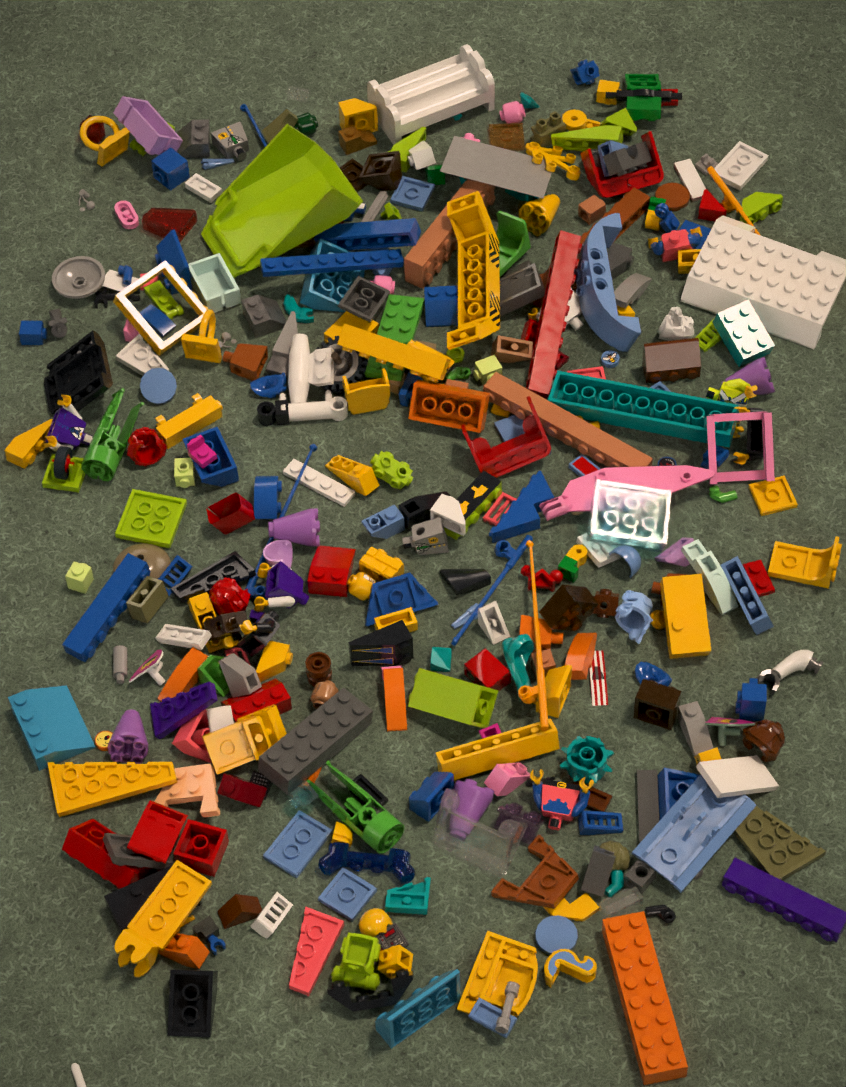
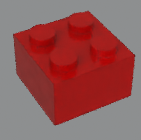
[173,819,229,877]

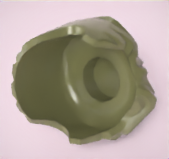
[599,841,630,872]

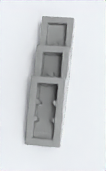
[614,273,652,309]

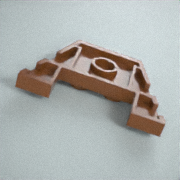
[491,834,579,909]

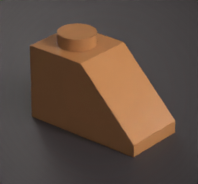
[491,335,533,363]

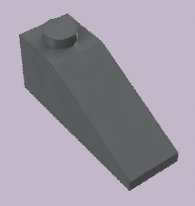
[607,243,634,280]

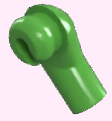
[444,367,471,381]
[709,486,737,503]

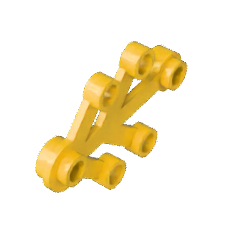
[525,142,581,181]

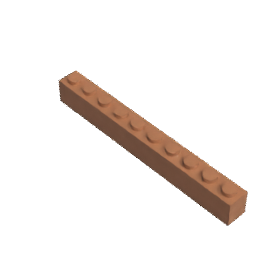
[483,372,653,468]

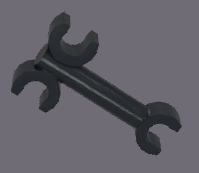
[94,287,140,308]

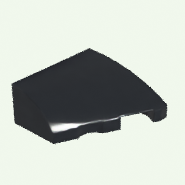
[440,569,491,596]

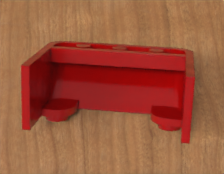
[580,131,664,198]
[461,396,551,478]

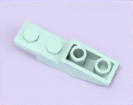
[681,539,738,615]

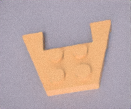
[154,764,220,817]

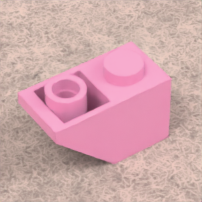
[484,762,530,796]

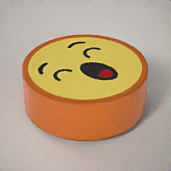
[95,731,113,751]

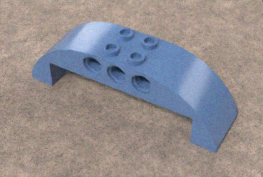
[574,213,641,352]

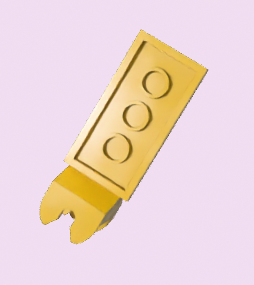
[115,860,212,977]

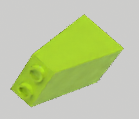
[408,668,499,728]

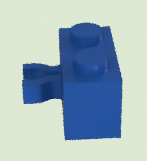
[735,678,767,722]

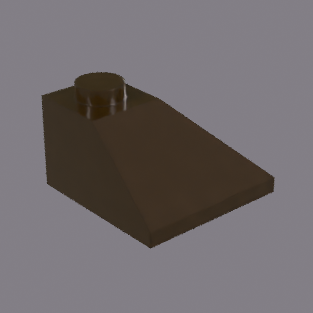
[359,151,402,191]

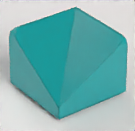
[430,647,452,672]

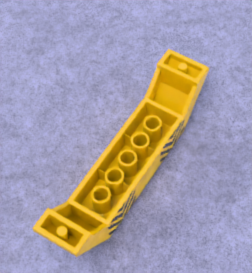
[447,191,500,350]

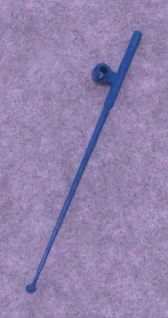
[245,444,317,600]

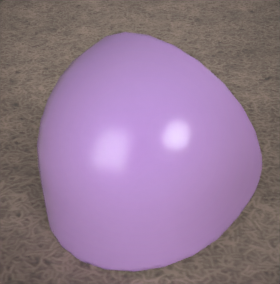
[263,540,293,568]

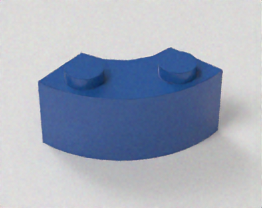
[254,476,282,519]

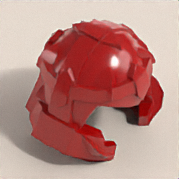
[127,427,167,466]
[209,578,250,615]

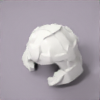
[657,307,695,341]

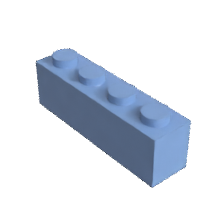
[720,556,774,635]

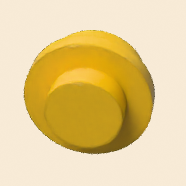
[650,610,665,630]

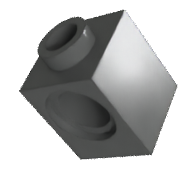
[624,859,656,896]

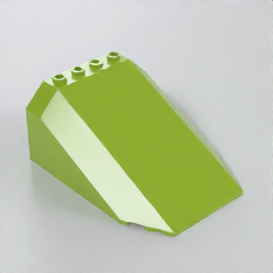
[201,124,363,278]

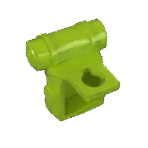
[331,932,381,991]

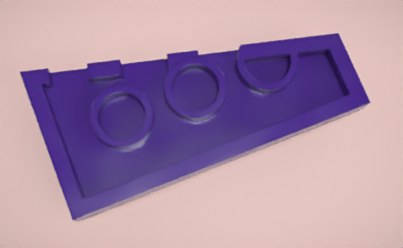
[150,682,218,739]

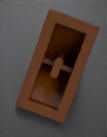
[218,894,262,929]

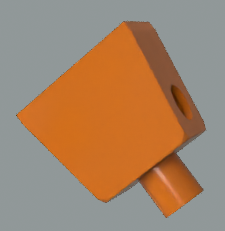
[520,615,563,655]

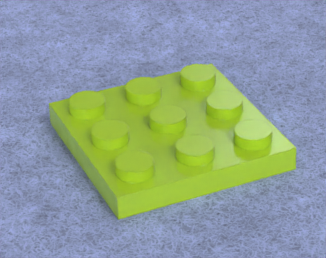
[115,489,187,548]

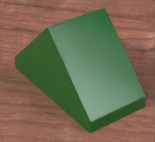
[424,164,445,185]

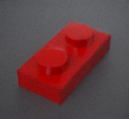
[743,559,775,597]

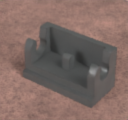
[581,845,616,897]

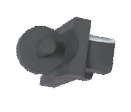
[47,308,67,338]

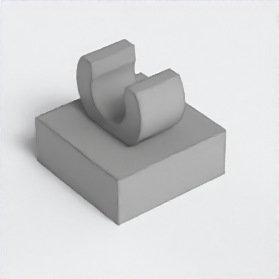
[695,153,719,176]

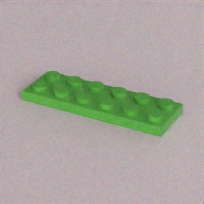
[365,294,424,381]

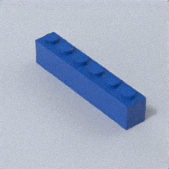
[314,218,421,250]
[62,553,151,662]

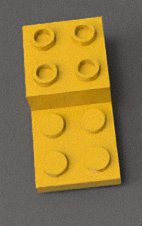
[202,704,287,775]

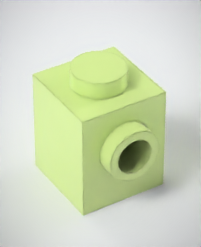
[473,355,502,385]
[174,458,195,488]
[65,561,94,594]

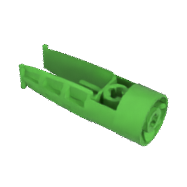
[81,388,144,481]
[306,760,404,854]

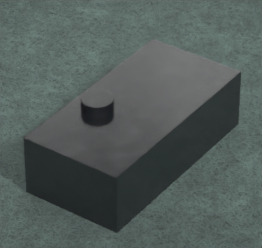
[104,861,200,934]

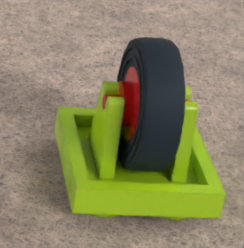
[42,446,85,493]

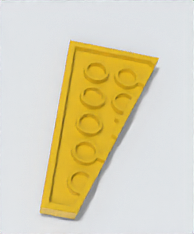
[47,762,178,817]

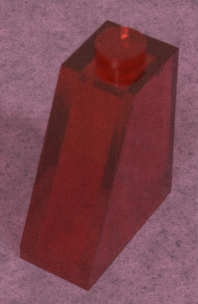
[142,208,198,242]

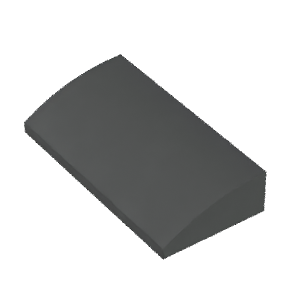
[500,263,545,316]

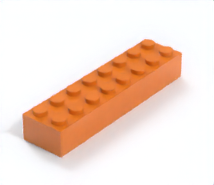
[602,911,688,1085]

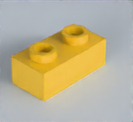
[374,607,418,632]

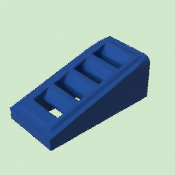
[158,555,193,596]
[578,810,624,835]

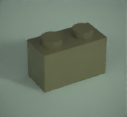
[126,576,169,624]

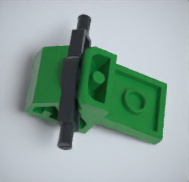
[605,74,682,121]

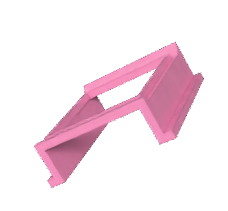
[707,411,775,484]

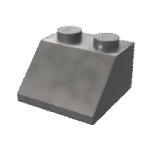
[177,119,211,158]
[241,295,287,338]

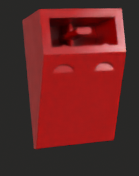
[127,800,188,864]

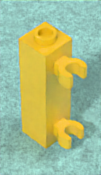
[155,393,223,449]

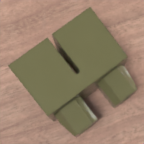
[530,111,566,148]

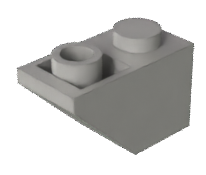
[218,653,262,698]

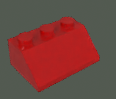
[221,679,292,723]

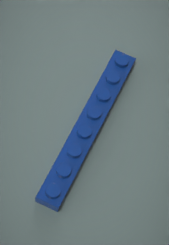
[260,249,404,277]

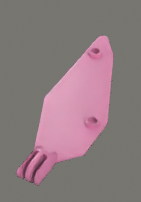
[539,465,715,521]

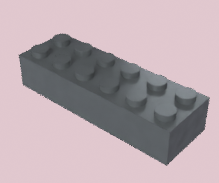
[258,688,373,795]

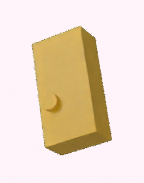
[660,574,711,659]

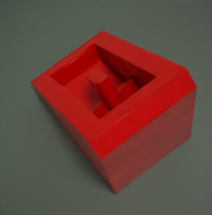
[698,189,727,221]

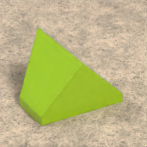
[600,108,637,136]

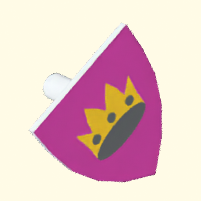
[128,650,165,686]

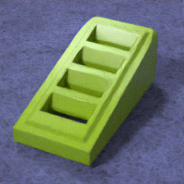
[695,319,722,352]

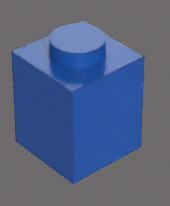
[19,321,47,345]

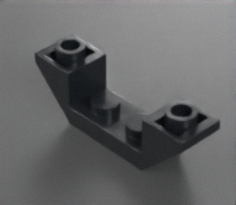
[327,969,414,1012]

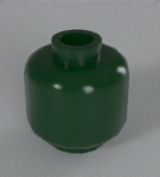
[293,112,318,136]

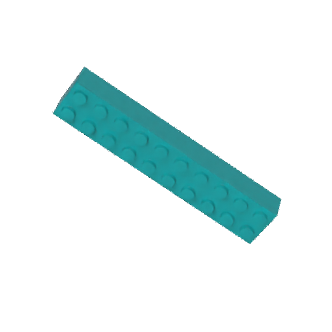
[548,370,738,448]

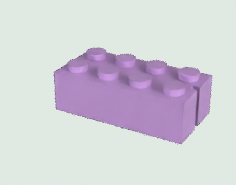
[113,96,183,155]

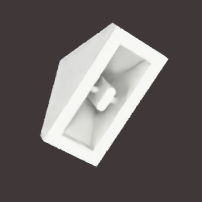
[478,601,510,645]

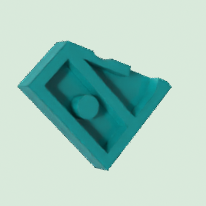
[385,877,431,915]

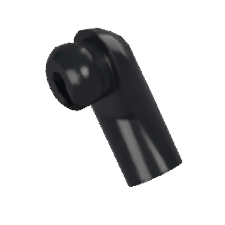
[645,905,676,923]

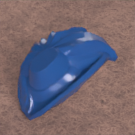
[250,372,287,398]
[635,662,672,686]

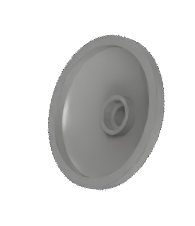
[52,256,105,299]

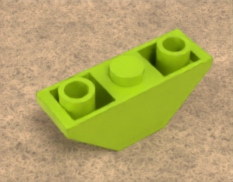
[740,192,783,224]

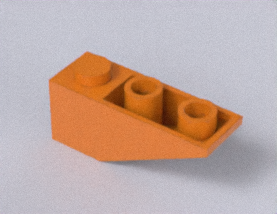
[158,933,210,969]

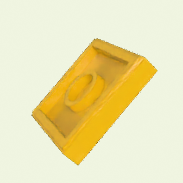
[748,476,798,516]

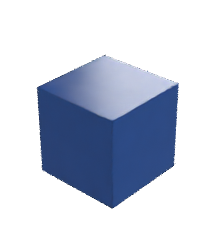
[151,148,190,191]

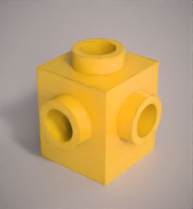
[378,945,413,979]

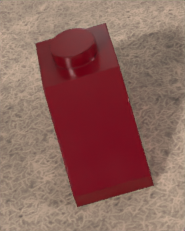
[217,774,268,807]

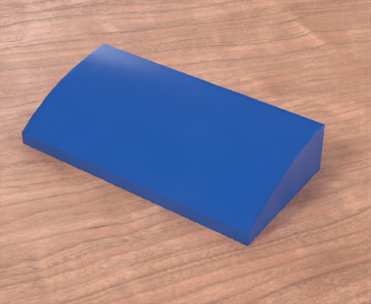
[657,768,700,821]

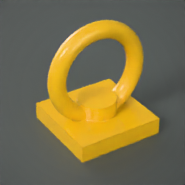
[80,116,130,167]
[181,309,222,363]

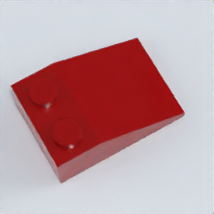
[307,546,356,597]

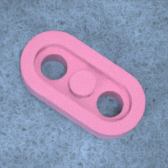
[114,201,139,230]

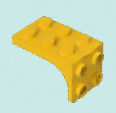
[768,536,842,589]

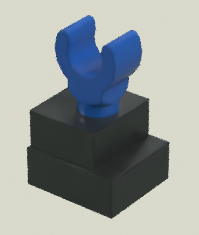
[192,916,226,955]

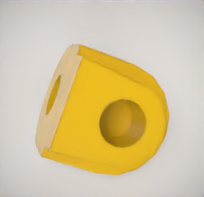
[330,821,353,851]

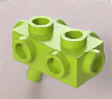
[369,451,414,490]

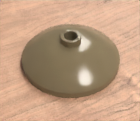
[113,543,171,582]

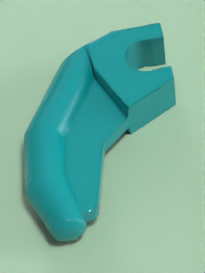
[283,294,314,323]

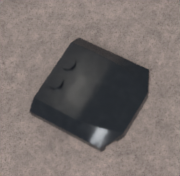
[44,330,113,415]

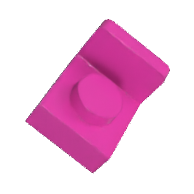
[187,435,217,468]

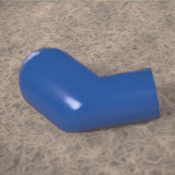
[118,265,133,285]

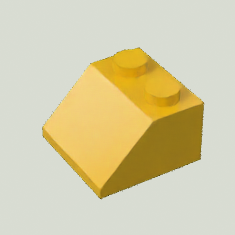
[338,98,378,132]
[533,665,572,718]

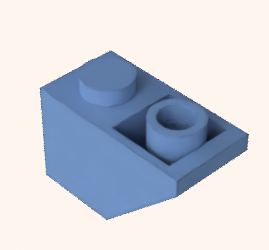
[362,505,405,539]

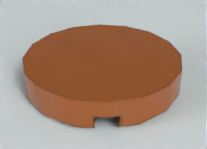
[655,183,690,211]

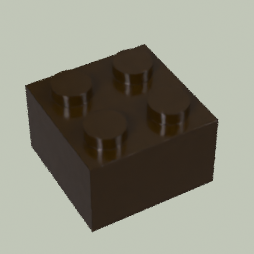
[539,584,598,631]
[633,679,682,731]

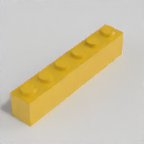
[337,323,450,382]
[435,719,560,781]

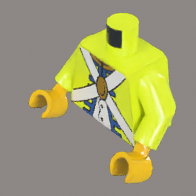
[706,378,758,438]

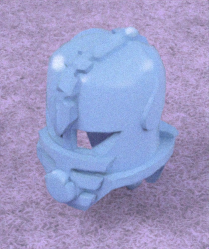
[615,590,653,644]

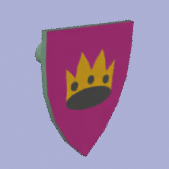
[705,717,755,746]

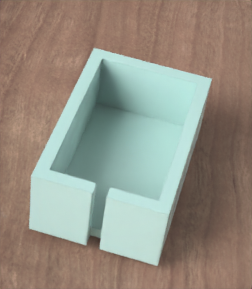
[188,253,241,313]

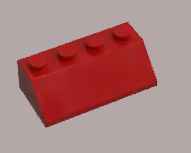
[61,819,152,889]

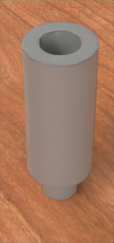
[113,645,128,684]

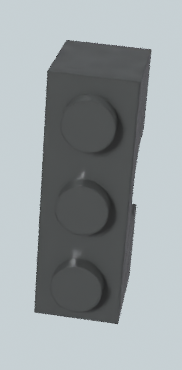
[603,141,653,177]

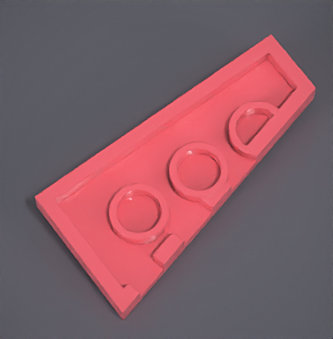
[289,907,344,996]

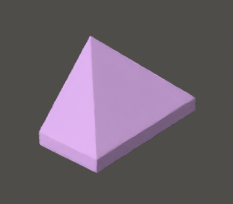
[655,537,694,567]

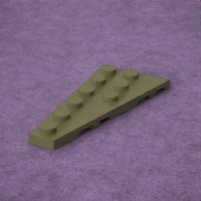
[733,803,826,881]

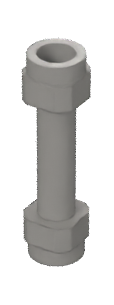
[495,981,520,1034]

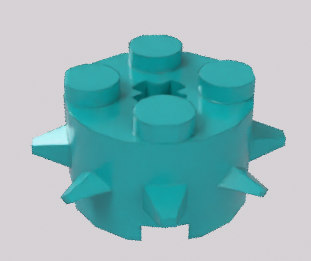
[560,736,614,784]

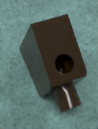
[203,611,248,641]

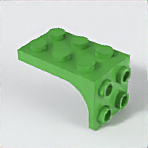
[496,211,531,277]

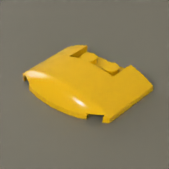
[457,931,538,1018]

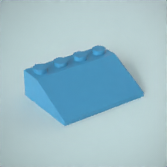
[300,238,365,312]
[8,685,96,771]
[375,969,460,1049]

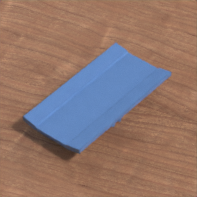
[631,775,756,893]

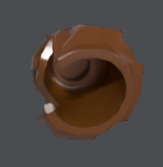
[742,719,785,762]

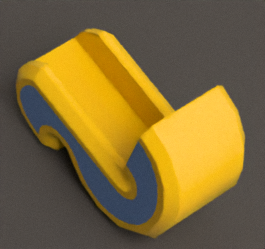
[544,949,597,988]

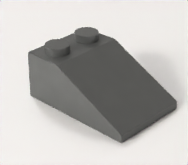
[338,276,390,322]

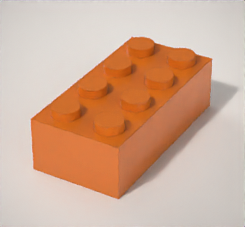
[408,379,490,433]

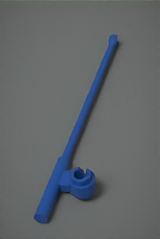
[451,535,533,646]

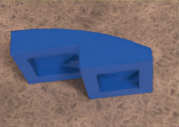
[140,304,176,338]

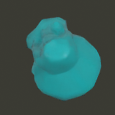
[502,634,534,700]

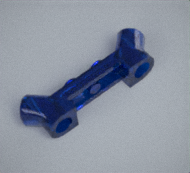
[318,842,416,884]

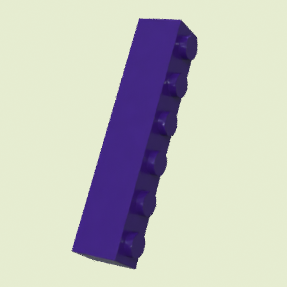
[722,858,846,943]

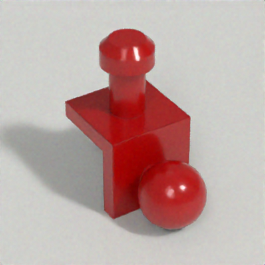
[521,565,563,592]

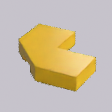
[544,893,600,922]

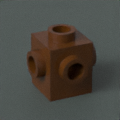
[593,589,620,618]

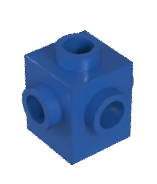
[570,59,600,85]

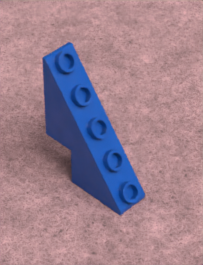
[489,471,554,543]

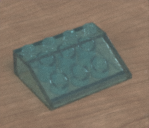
[586,479,671,552]

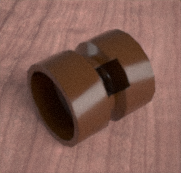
[305,652,332,687]

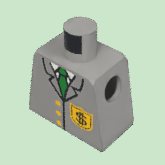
[211,122,249,161]
[402,517,449,555]

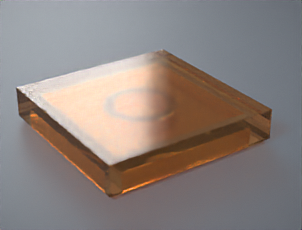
[489,123,525,151]

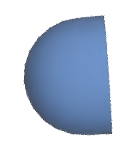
[609,545,641,578]

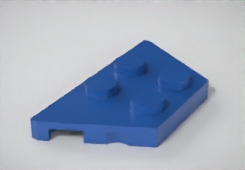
[365,573,438,626]

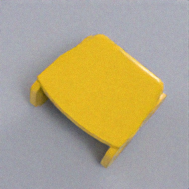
[342,368,390,415]

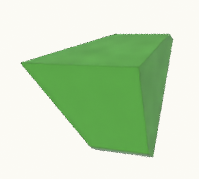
[197,655,230,697]

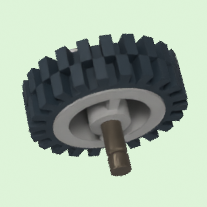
[315,336,369,394]

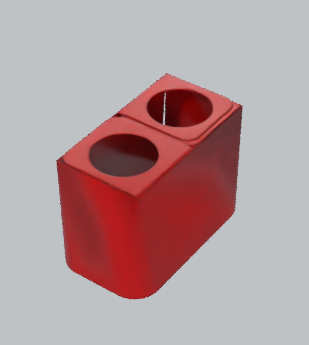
[206,493,255,535]
[464,648,511,692]

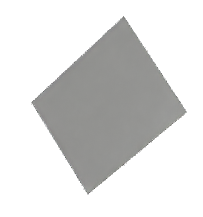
[440,136,552,198]

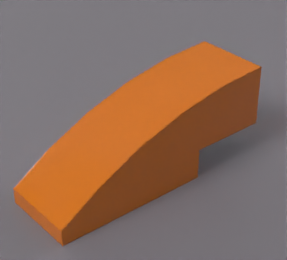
[565,633,597,680]
[157,647,208,702]
[383,668,407,732]

